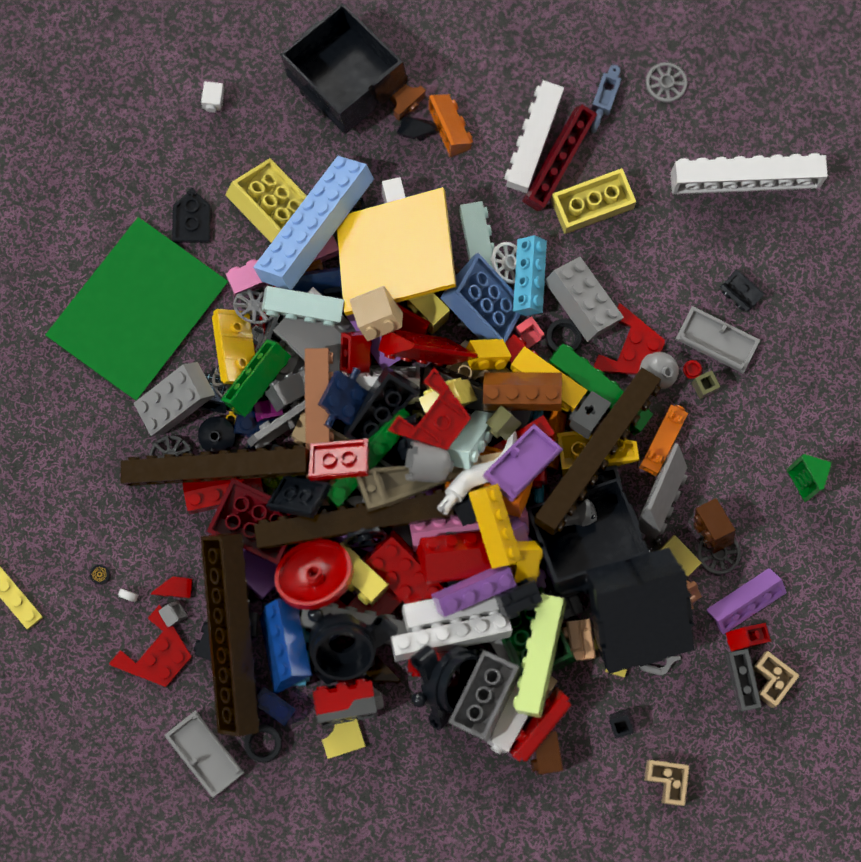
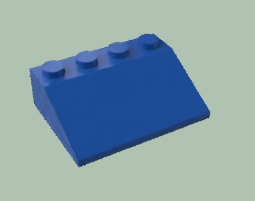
[260,599,311,694]

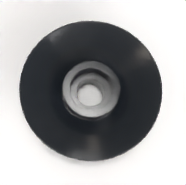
[198,416,236,454]

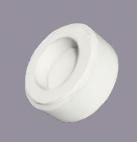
[118,588,139,602]

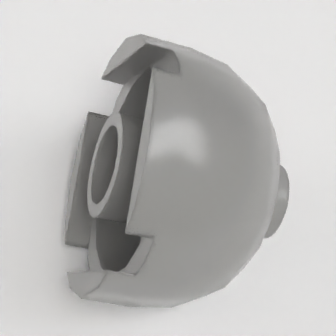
[640,352,679,389]

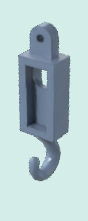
[590,65,621,133]

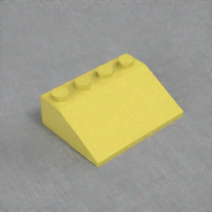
[225,158,307,243]

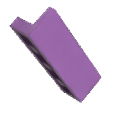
[707,568,787,635]

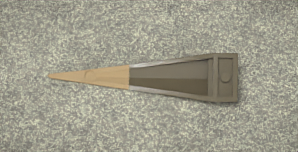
[356,452,502,512]

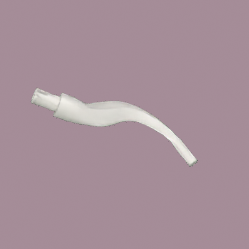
[437,411,517,515]

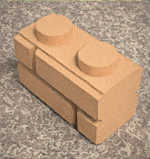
[563,619,596,662]

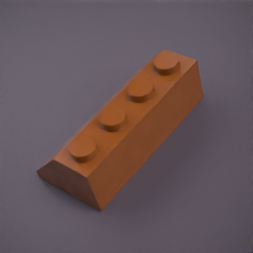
[483,372,562,411]

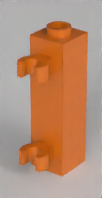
[639,405,688,476]

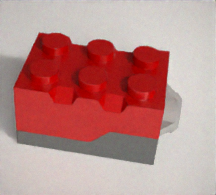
[313,679,384,728]

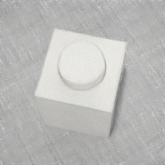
[201,81,224,112]

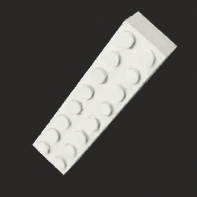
[671,153,828,194]

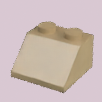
[350,286,403,341]

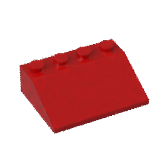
[378,330,478,367]

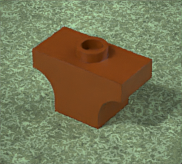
[390,84,426,121]

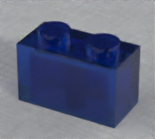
[256,687,297,727]

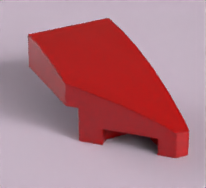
[151,577,192,599]

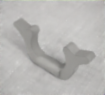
[639,656,681,676]

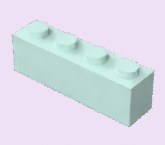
[459,201,498,268]
[262,286,344,327]
[448,410,494,469]

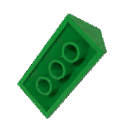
[786,454,831,503]

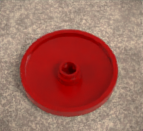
[275,539,353,610]

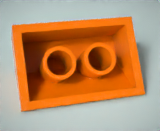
[428,94,473,158]

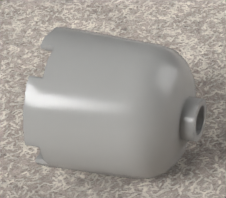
[405,441,453,483]

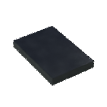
[266,476,332,518]

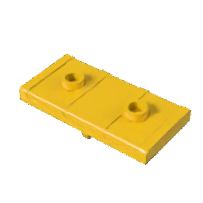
[212,309,255,384]

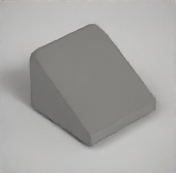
[159,601,188,627]

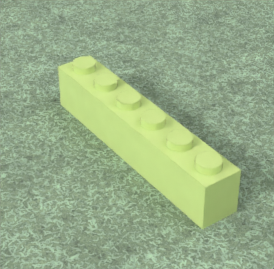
[513,594,566,718]

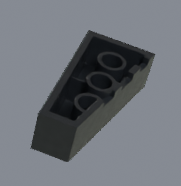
[343,366,421,440]

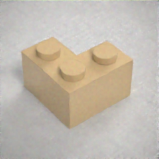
[753,651,799,708]
[644,760,689,806]

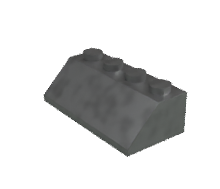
[448,650,522,742]

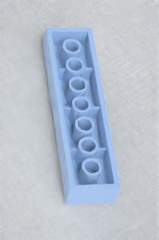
[253,156,374,290]

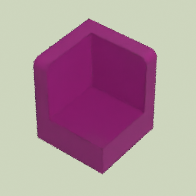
[253,400,284,422]

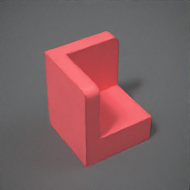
[515,316,545,348]

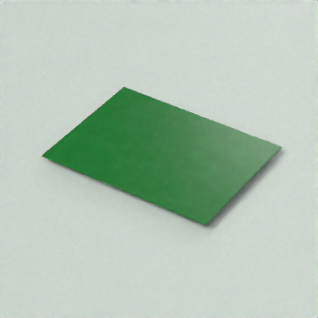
[45,217,229,401]

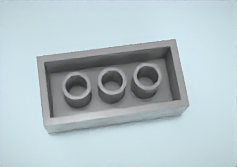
[545,257,624,342]
[134,362,215,436]

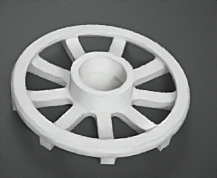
[490,242,517,284]

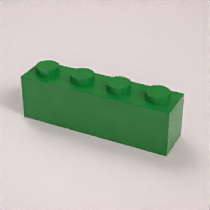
[221,339,291,417]

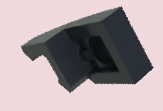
[397,116,438,141]

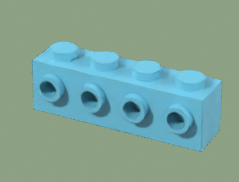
[513,235,547,316]

